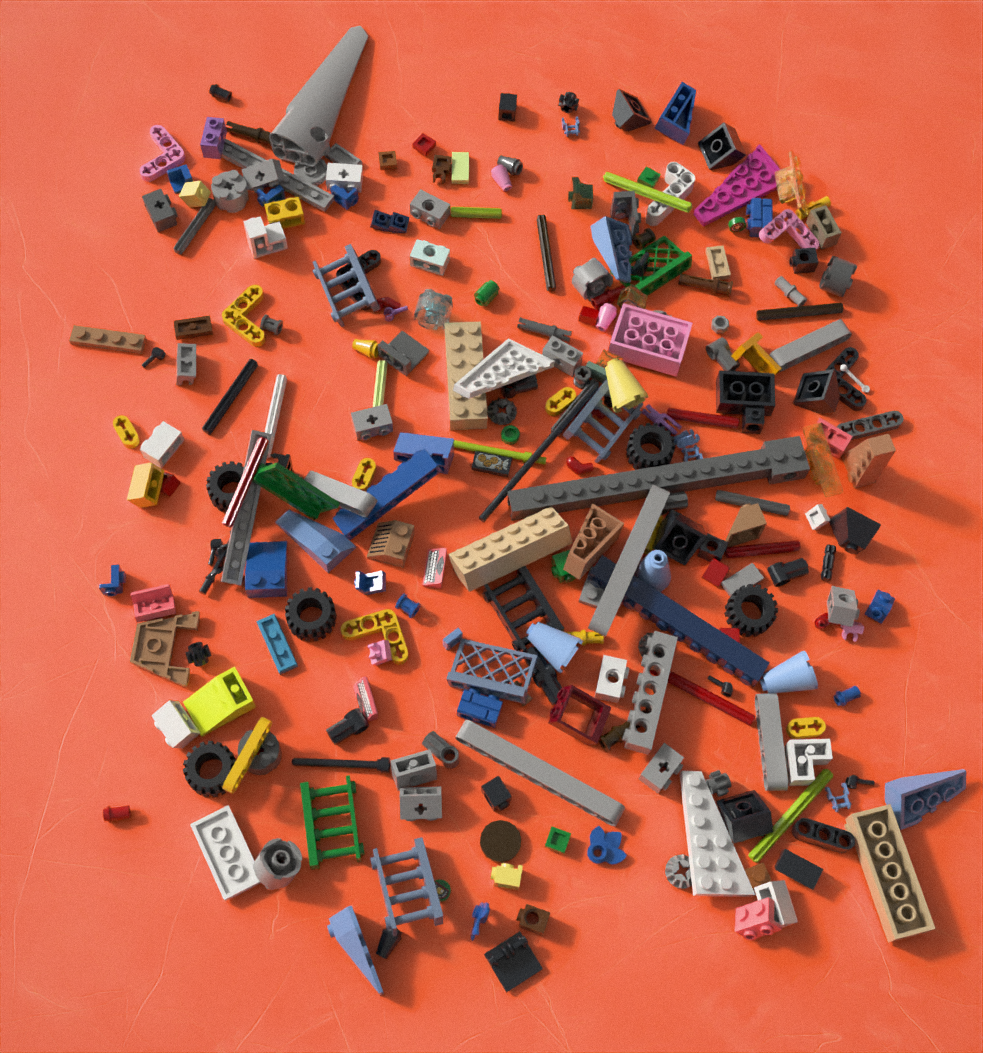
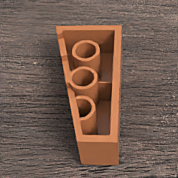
[841,434,896,489]
[563,504,624,580]

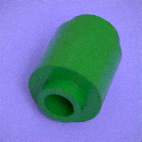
[474,280,500,306]

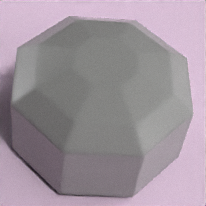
[711,315,729,334]

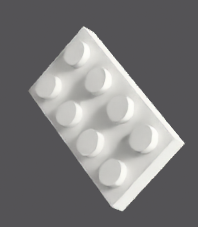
[190,805,261,901]

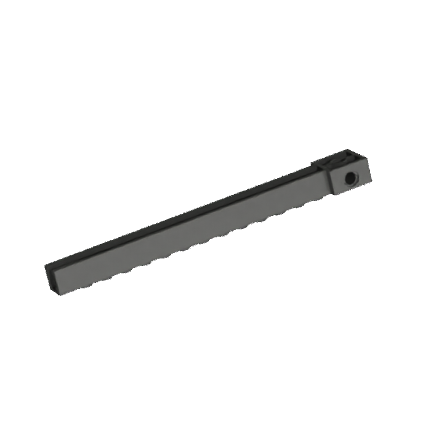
[507,436,810,521]

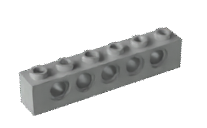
[623,631,678,755]

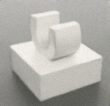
[805,504,830,530]

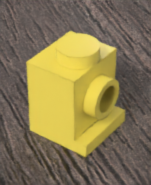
[491,863,523,890]

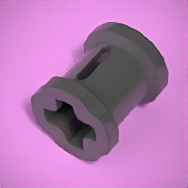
[260,314,283,336]
[573,366,591,389]

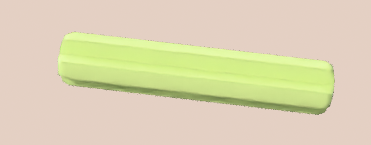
[373,360,387,407]

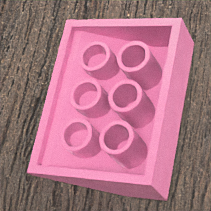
[607,303,693,377]

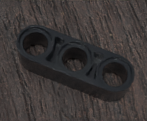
[791,818,855,854]

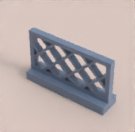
[446,638,538,704]

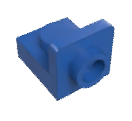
[330,184,359,210]
[257,185,285,207]

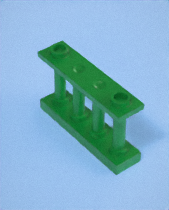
[300,775,365,870]

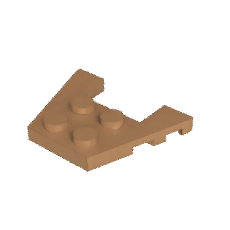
[130,611,201,688]

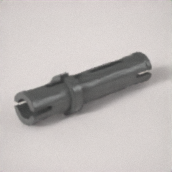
[517,317,572,342]

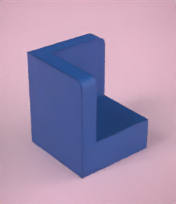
[167,164,193,194]

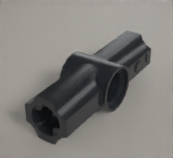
[524,646,562,706]

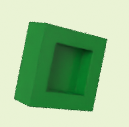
[637,166,661,188]
[544,826,571,854]

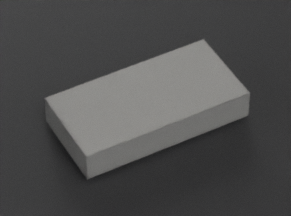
[325,143,362,165]
[721,563,764,597]

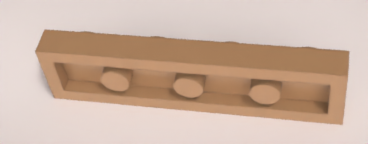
[69,325,146,354]

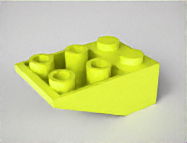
[183,667,256,737]

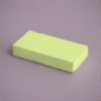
[452,152,469,184]

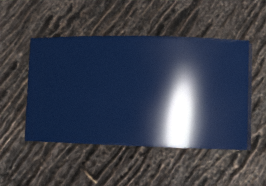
[370,210,410,233]

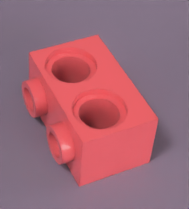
[807,418,853,459]

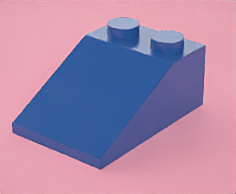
[245,541,287,598]

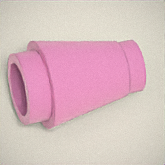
[491,164,512,192]
[596,303,617,332]

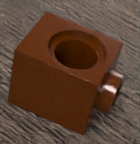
[516,904,551,936]

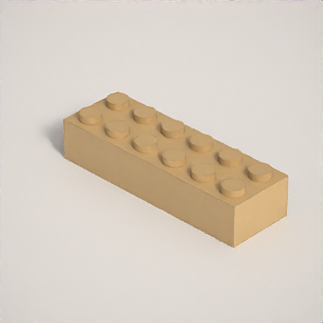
[444,321,488,430]
[449,506,573,592]
[845,804,936,943]

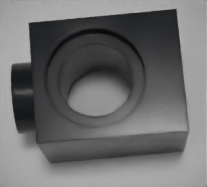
[498,93,517,122]
[789,248,819,274]
[742,407,765,434]
[697,533,729,562]
[481,776,512,812]

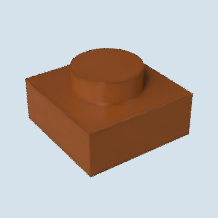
[378,151,397,170]
[745,862,772,890]

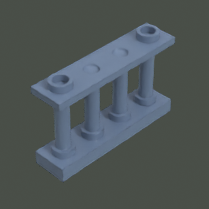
[312,244,380,327]
[563,379,644,463]
[370,837,443,937]

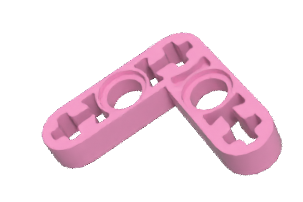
[139,125,185,182]
[759,209,819,249]

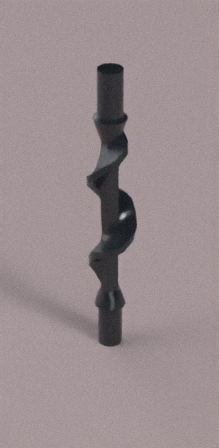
[199,531,231,595]

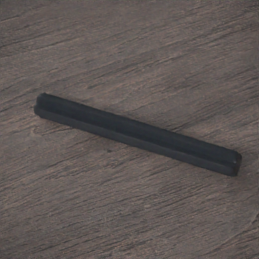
[202,359,258,435]

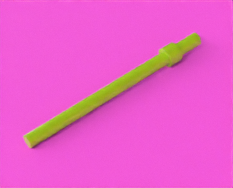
[454,440,547,465]

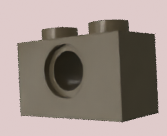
[806,206,842,250]

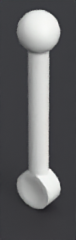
[840,364,870,393]

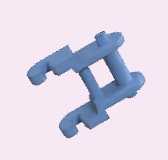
[561,116,580,137]
[674,429,700,448]
[681,444,703,462]
[825,783,852,812]

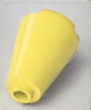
[605,358,649,413]

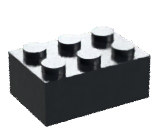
[716,370,775,416]

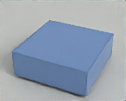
[443,627,463,650]

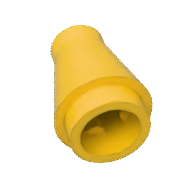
[352,339,379,358]

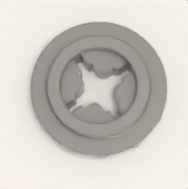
[665,854,692,889]

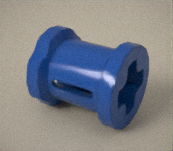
[395,593,421,619]

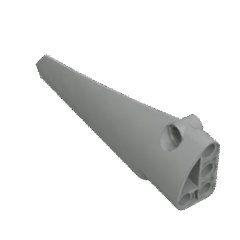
[269,25,369,167]

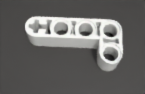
[645,162,695,226]

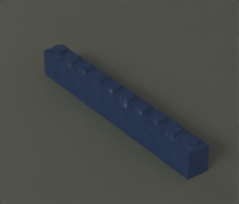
[587,555,770,687]

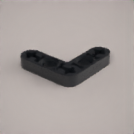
[336,250,381,310]
[826,347,867,411]

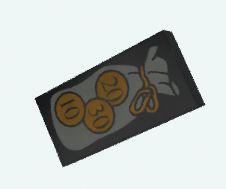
[471,451,512,477]

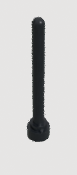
[291,757,390,774]

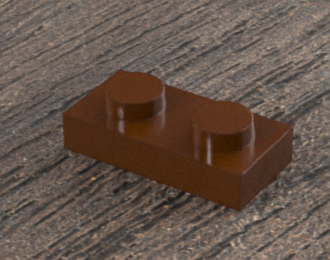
[174,315,213,340]

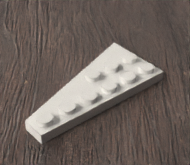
[453,338,555,399]
[679,771,755,897]

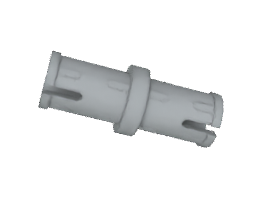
[774,276,807,306]

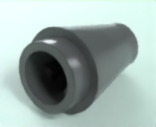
[497,155,523,175]

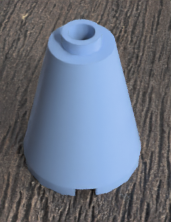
[634,550,671,592]
[526,622,583,673]
[760,650,818,693]

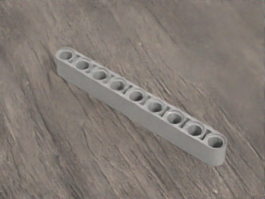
[588,485,670,637]
[455,720,625,826]

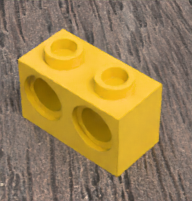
[264,197,305,229]

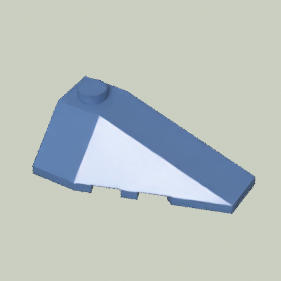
[590,216,632,283]
[275,510,356,573]

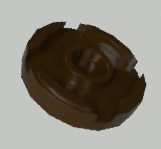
[480,820,521,863]

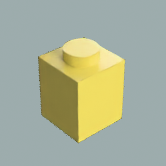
[179,181,211,208]

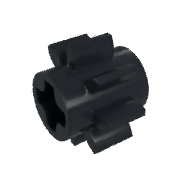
[558,92,579,113]
[185,642,212,667]

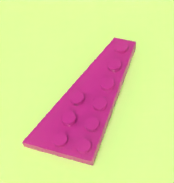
[694,144,789,227]

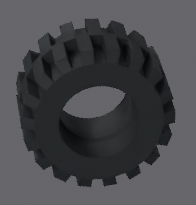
[626,423,675,470]
[206,461,244,513]
[724,584,778,637]
[285,587,336,642]
[183,741,236,798]

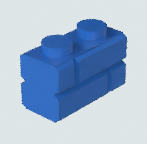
[746,198,773,237]
[457,688,503,728]

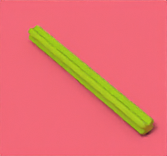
[603,172,692,213]
[748,769,834,863]

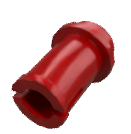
[103,805,131,823]

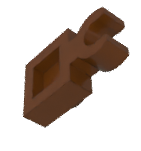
[432,154,452,184]

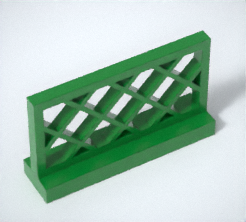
[610,235,692,302]
[252,463,340,520]

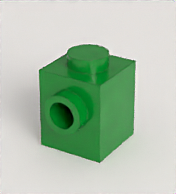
[551,550,576,583]

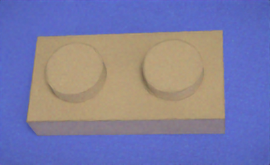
[705,245,731,280]

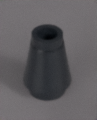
[376,928,403,959]

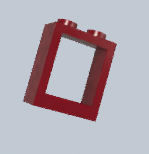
[548,685,612,745]

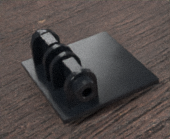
[484,931,543,993]

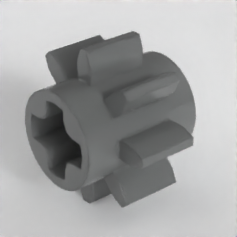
[706,770,732,797]

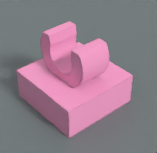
[840,622,864,642]
[367,640,392,666]

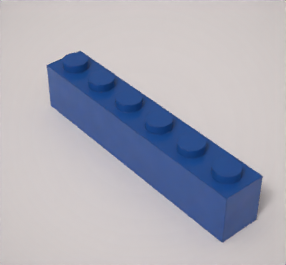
[333,448,442,540]

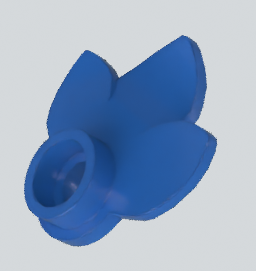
[587,826,627,865]
[471,902,490,941]

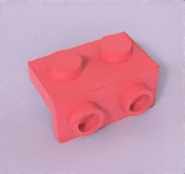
[131,584,176,623]
[735,897,782,940]

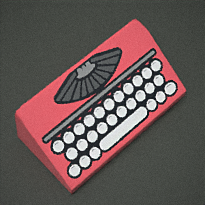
[422,548,447,589]
[353,676,378,722]

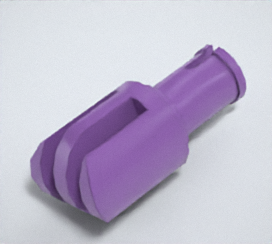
[642,404,682,435]

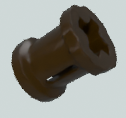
[632,228,656,250]

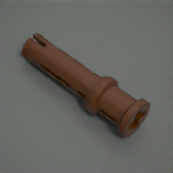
[678,273,733,297]

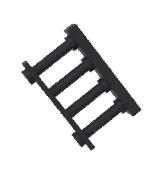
[482,565,564,652]

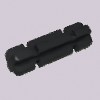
[821,544,836,581]

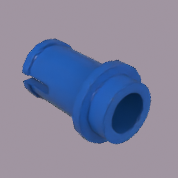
[833,686,861,706]

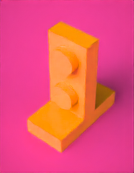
[731,332,782,376]

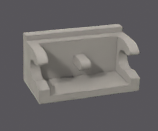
[176,343,196,386]

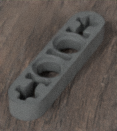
[837,411,904,440]

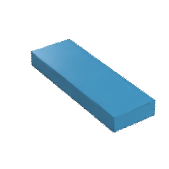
[256,613,298,675]

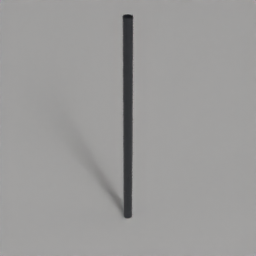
[478,384,598,522]

